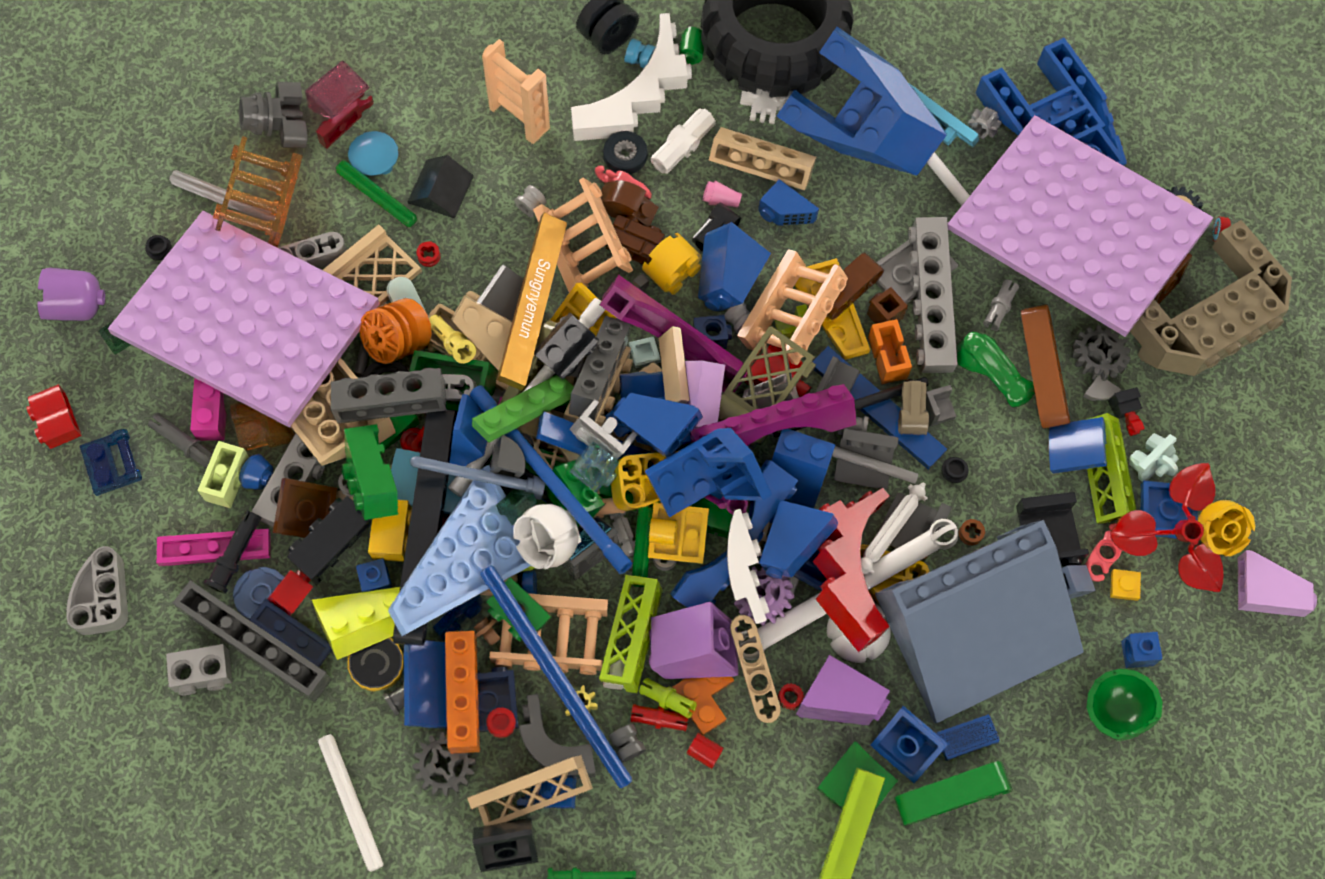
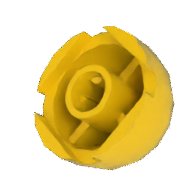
[1197,500,1255,556]

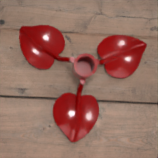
[1110,463,1224,592]

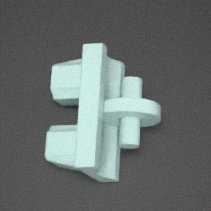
[1129,433,1179,482]

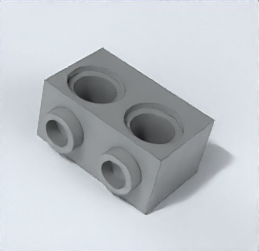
[166,644,232,696]

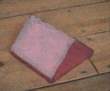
[305,60,369,119]

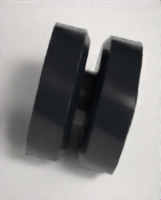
[576,0,639,55]

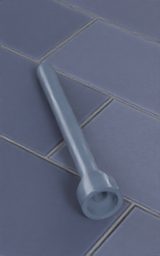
[410,456,545,500]

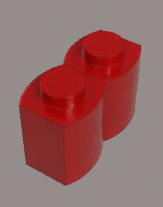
[26,384,81,449]

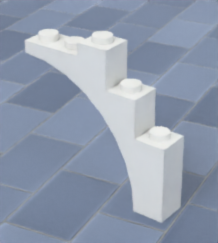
[571,13,692,141]

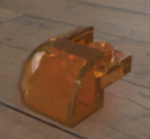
[230,401,295,451]

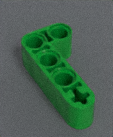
[894,761,1013,826]

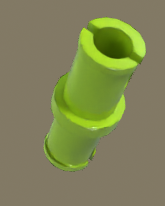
[639,678,697,718]

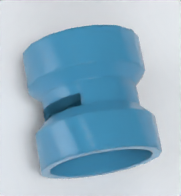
[625,38,656,69]

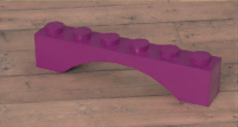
[599,275,747,392]
[690,384,857,446]

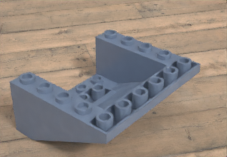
[875,520,1084,723]

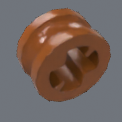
[959,519,985,546]

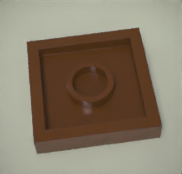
[272,478,337,539]

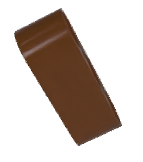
[827,253,884,320]

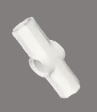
[651,108,716,174]

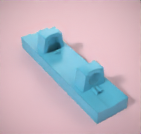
[909,83,979,148]

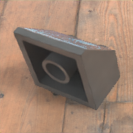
[562,516,618,581]

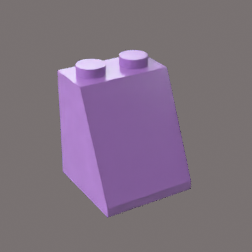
[649,602,738,679]
[796,655,890,726]

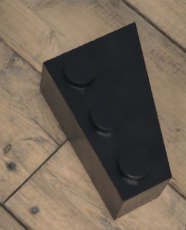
[287,495,372,586]

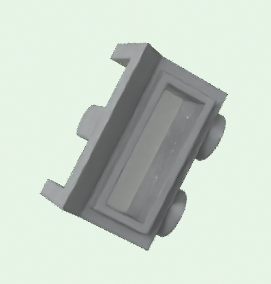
[569,399,637,464]

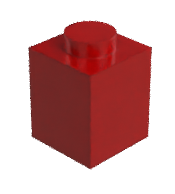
[267,570,313,615]

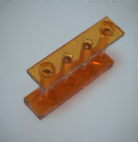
[213,136,303,248]

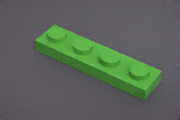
[472,375,574,443]

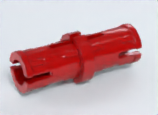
[630,704,688,732]

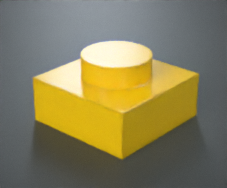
[1110,569,1141,601]

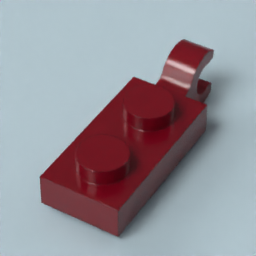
[316,88,374,149]

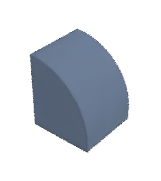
[1062,565,1096,599]

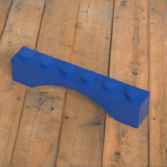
[670,460,798,608]

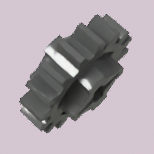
[1072,325,1131,381]
[412,732,476,797]

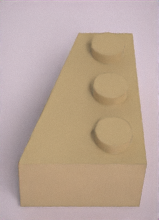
[452,295,512,371]

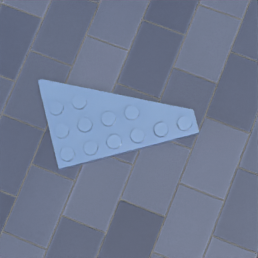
[388,465,531,636]

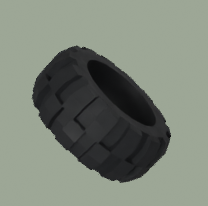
[701,0,854,98]

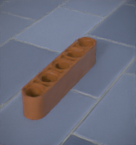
[1021,304,1070,429]

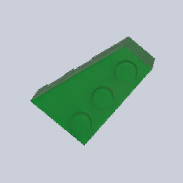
[342,424,398,520]

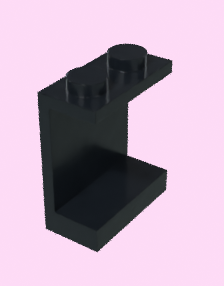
[1016,492,1089,566]

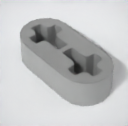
[443,374,477,402]

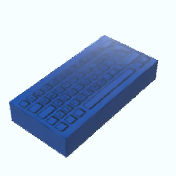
[936,714,1000,761]

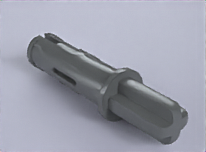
[148,413,213,469]

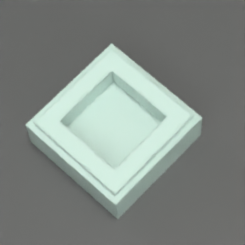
[629,336,661,369]

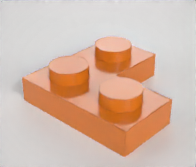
[672,676,734,736]

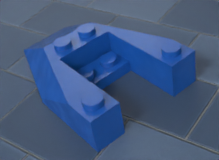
[777,27,947,176]
[975,38,1127,166]

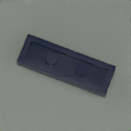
[249,598,332,668]

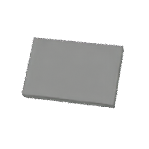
[876,240,958,304]

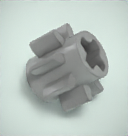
[968,107,1002,139]

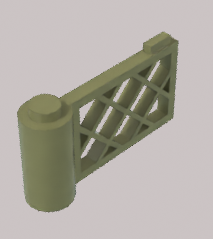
[718,326,816,446]

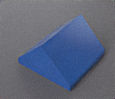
[450,394,487,466]
[870,706,948,783]

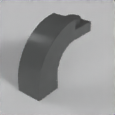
[519,694,596,779]

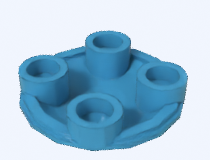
[348,131,398,176]

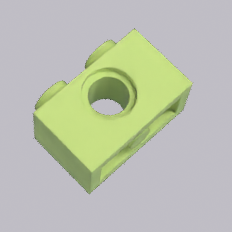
[198,441,249,508]

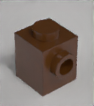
[867,287,908,324]

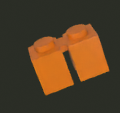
[868,319,912,384]

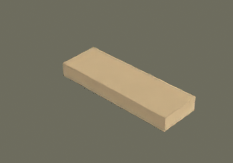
[658,326,690,404]

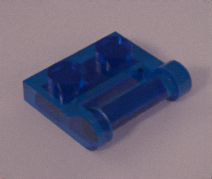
[80,429,142,496]

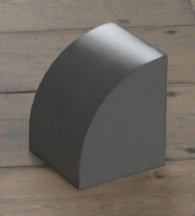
[490,435,525,478]

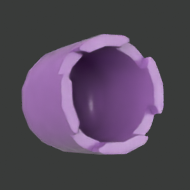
[38,268,105,321]

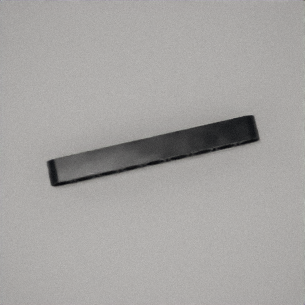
[393,409,457,646]

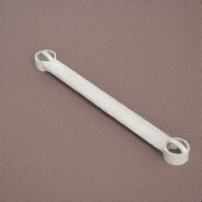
[738,519,958,660]

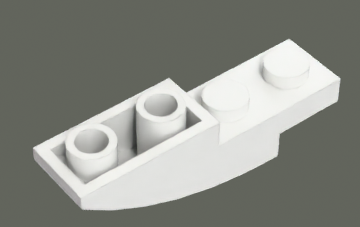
[727,509,769,624]

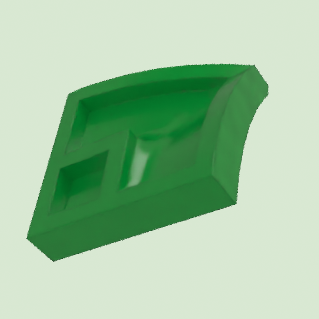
[817,741,898,811]

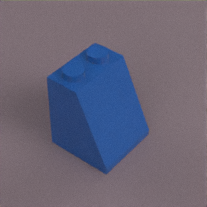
[698,222,771,312]
[772,429,835,509]

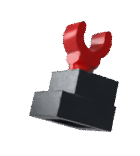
[1108,387,1145,436]

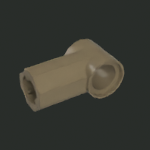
[898,381,929,435]

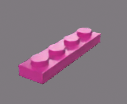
[156,529,271,566]

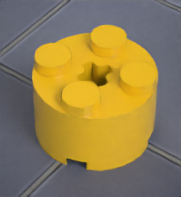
[642,233,701,295]

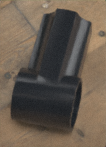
[692,203,741,252]

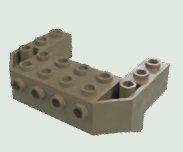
[1130,220,1292,376]

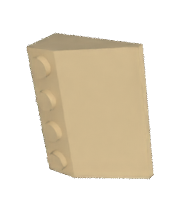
[291,357,396,466]

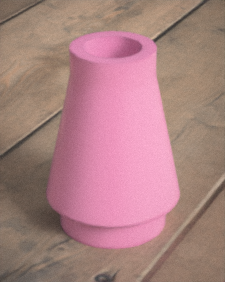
[703,181,742,208]

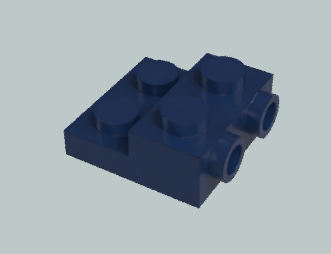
[478,667,519,733]

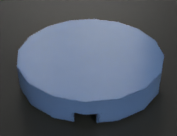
[233,567,284,620]

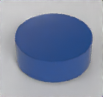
[522,570,537,594]

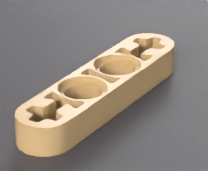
[730,615,781,723]

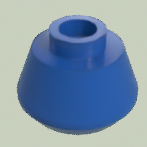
[239,454,274,490]

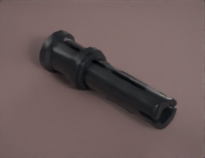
[203,510,262,594]

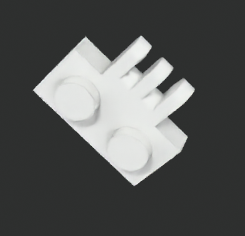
[740,89,792,124]

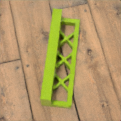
[1087,413,1137,524]
[599,575,663,693]
[819,768,885,879]

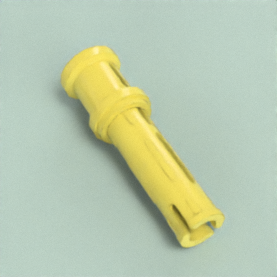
[429,315,476,363]

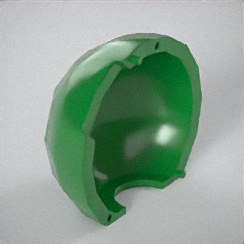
[1086,669,1163,741]

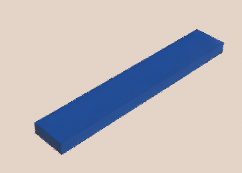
[812,346,947,470]
[536,412,654,472]

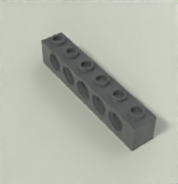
[172,581,332,703]

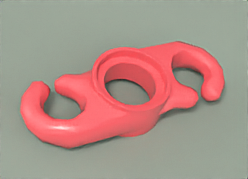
[595,166,651,199]
[1085,523,1122,582]

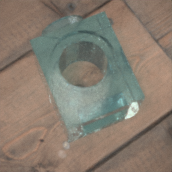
[569,441,619,493]

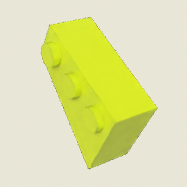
[312,587,400,660]

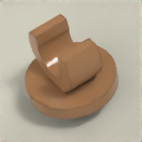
[473,617,501,646]

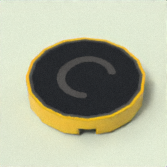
[348,638,404,691]

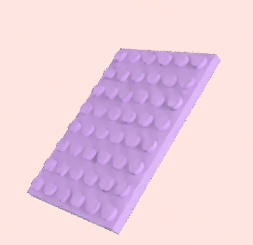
[947,116,1213,337]
[108,211,380,428]

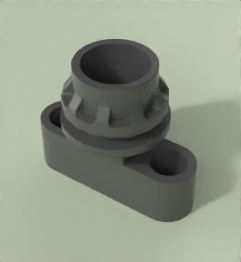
[239,82,307,148]

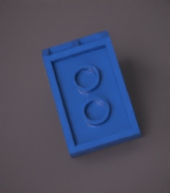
[645,428,772,517]

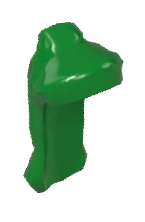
[956,331,1035,408]

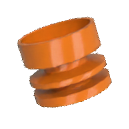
[360,298,432,364]

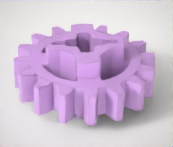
[733,566,795,626]

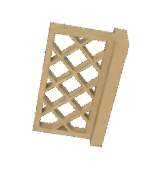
[323,224,422,308]

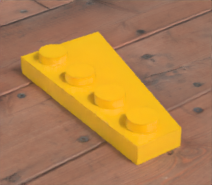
[794,258,870,360]

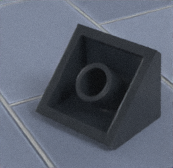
[407,155,474,219]
[472,818,538,873]

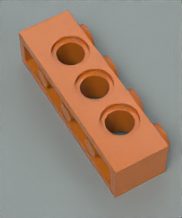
[445,631,480,754]

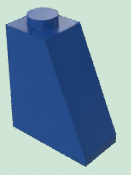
[613,393,703,458]
[759,500,838,579]

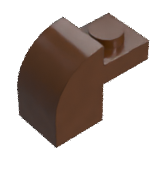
[600,180,659,227]

